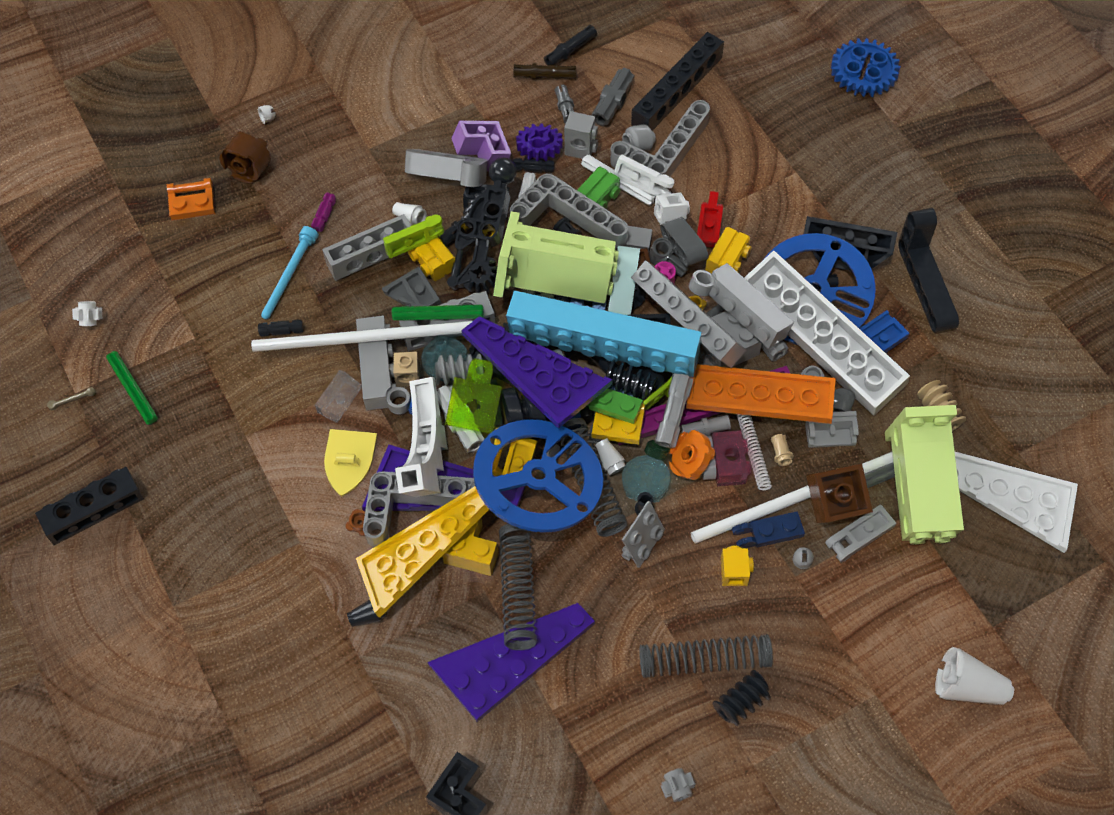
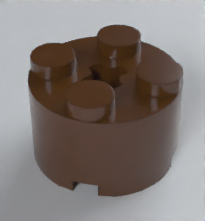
[219,131,271,183]

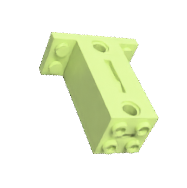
[493,211,619,303]
[885,405,964,544]

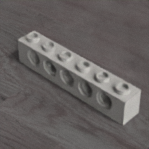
[631,260,747,368]

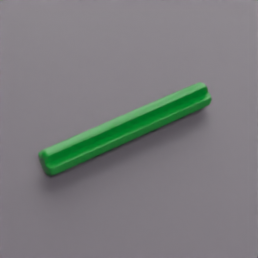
[392,304,484,320]
[106,351,158,425]

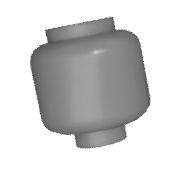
[622,124,656,152]

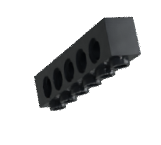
[631,32,724,131]

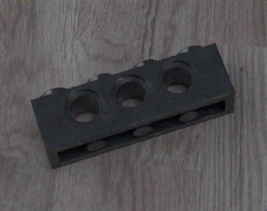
[35,467,144,545]

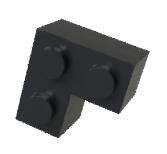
[426,752,488,815]

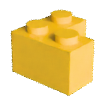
[442,518,499,576]

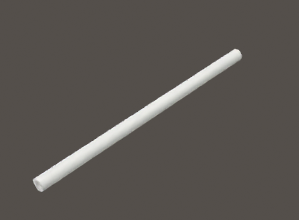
[252,321,472,352]
[691,452,893,544]

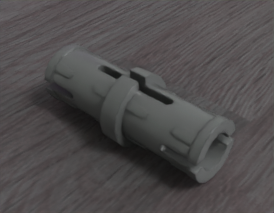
[554,85,574,124]

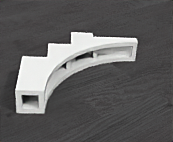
[395,377,448,497]

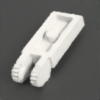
[614,155,675,196]

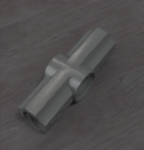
[592,68,635,126]

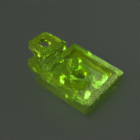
[445,358,502,434]

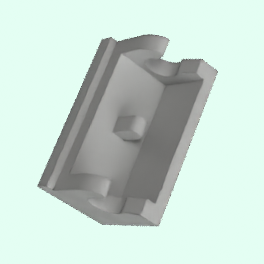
[805,411,859,448]

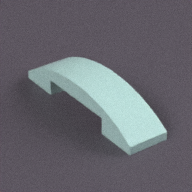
[608,246,640,315]

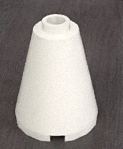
[935,647,1014,705]

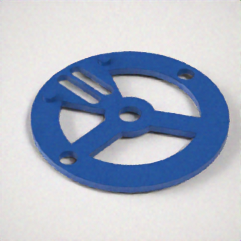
[763,233,876,345]
[473,419,603,532]

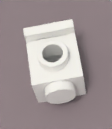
[654,192,690,225]

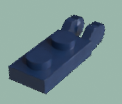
[732,511,805,548]

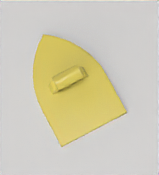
[324,429,377,497]

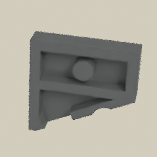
[382,267,442,306]

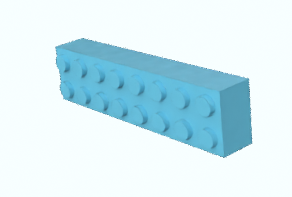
[506,291,702,377]

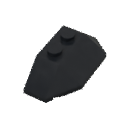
[803,216,898,271]

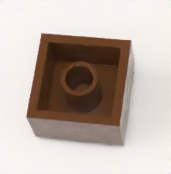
[806,463,873,523]

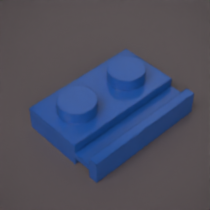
[860,310,909,353]

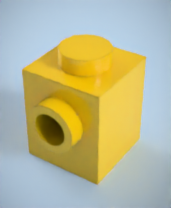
[721,546,754,586]

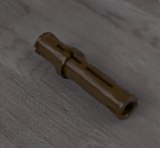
[514,63,576,80]

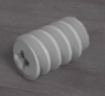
[435,354,484,385]

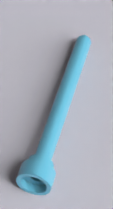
[261,226,319,319]

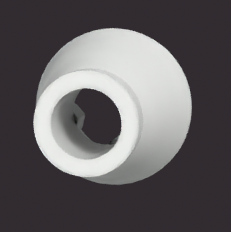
[392,202,426,225]
[595,438,626,476]

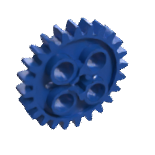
[831,38,900,97]

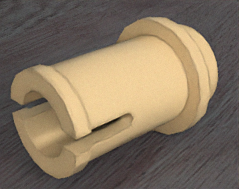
[771,434,794,466]

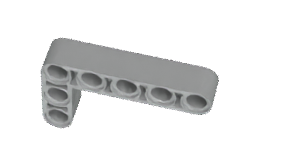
[610,100,710,186]
[510,174,628,248]
[363,472,475,547]

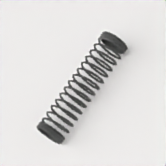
[561,418,627,537]
[499,524,537,650]
[639,634,773,678]

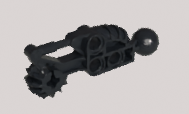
[447,157,517,294]

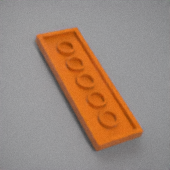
[686,364,836,424]

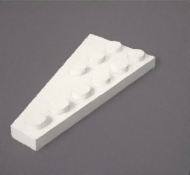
[955,452,1078,553]

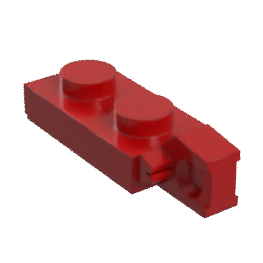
[697,191,723,248]

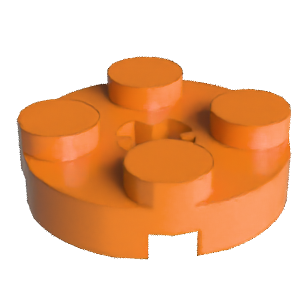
[669,430,715,480]

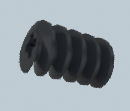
[606,359,658,401]
[713,670,771,726]

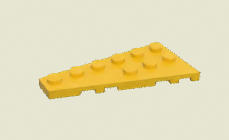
[356,486,489,618]

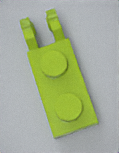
[383,214,444,258]

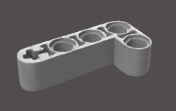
[405,149,488,187]

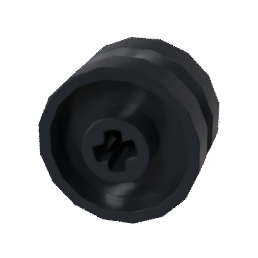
[501,387,546,423]

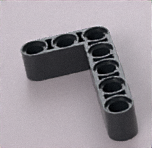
[898,208,959,333]

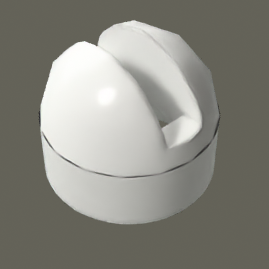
[258,105,276,123]

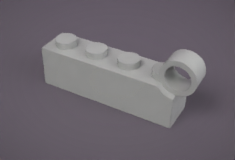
[689,263,794,348]
[356,316,411,414]

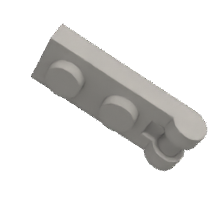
[825,504,896,563]

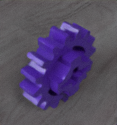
[516,123,563,161]

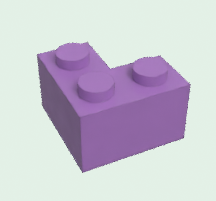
[451,121,511,171]

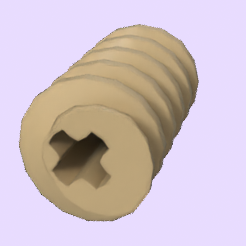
[917,380,967,431]

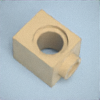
[393,352,420,387]

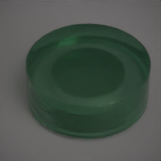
[644,440,670,460]

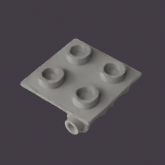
[621,501,665,568]

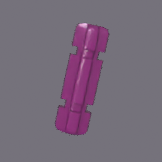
[311,192,336,232]

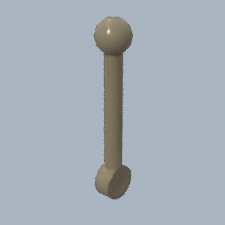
[47,387,96,410]

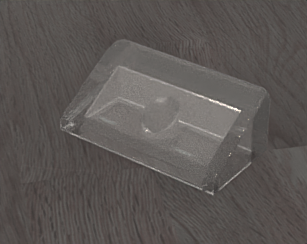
[315,370,362,423]

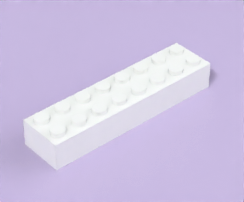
[744,251,910,416]

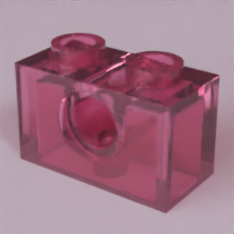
[712,430,751,487]

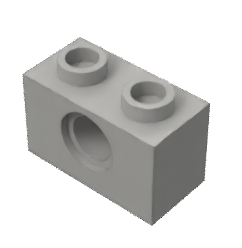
[564,111,598,159]

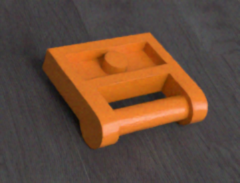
[167,178,215,221]

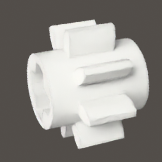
[72,301,103,326]

